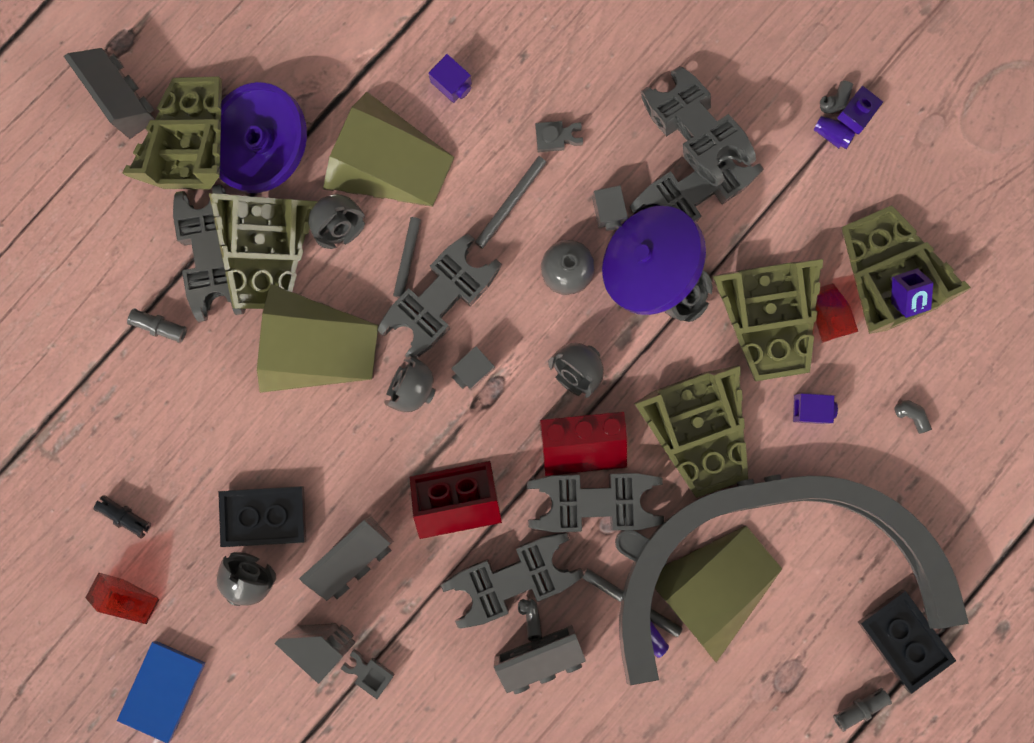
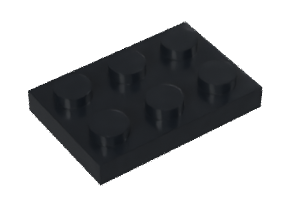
[218,486,306,547]
[858,590,956,694]

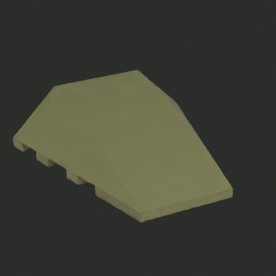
[122,76,222,189]
[323,92,454,207]
[209,193,317,309]
[842,205,971,334]
[713,259,823,381]
[257,284,379,393]
[634,365,748,498]
[655,526,782,662]

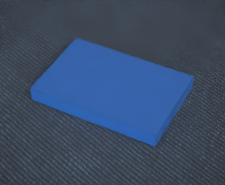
[117,641,206,743]

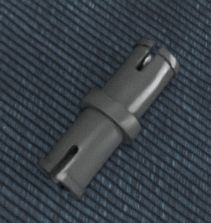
[127,308,187,343]
[833,688,892,732]

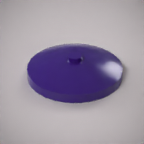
[219,82,307,193]
[602,206,706,315]

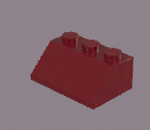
[540,412,627,476]
[409,461,502,539]

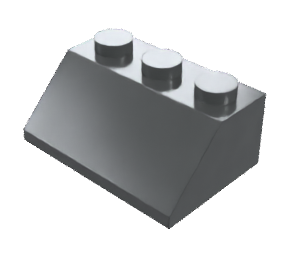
[63,48,155,139]
[299,517,394,601]
[274,623,356,684]
[494,625,586,694]

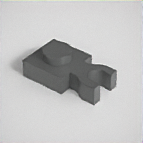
[535,121,583,153]
[340,649,395,699]

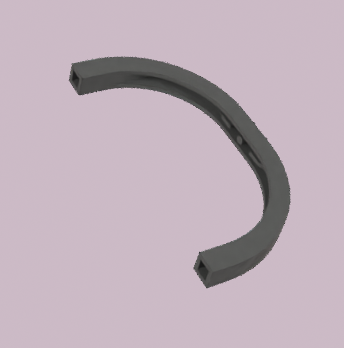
[619,474,969,686]

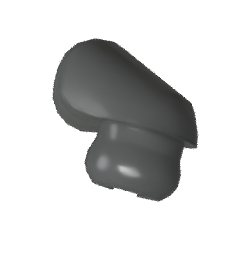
[820,81,853,114]
[894,400,932,434]
[518,598,542,641]

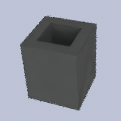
[592,185,628,231]
[451,346,495,390]

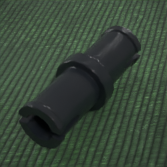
[93,495,151,539]

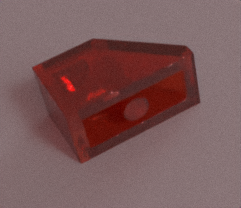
[816,283,859,343]
[85,572,160,624]

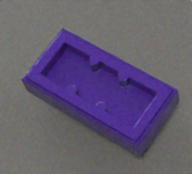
[837,85,883,135]

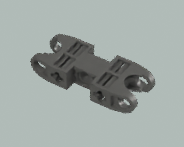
[640,66,756,187]
[630,159,764,222]
[173,184,246,322]
[378,234,502,359]
[527,473,664,532]
[441,532,584,628]

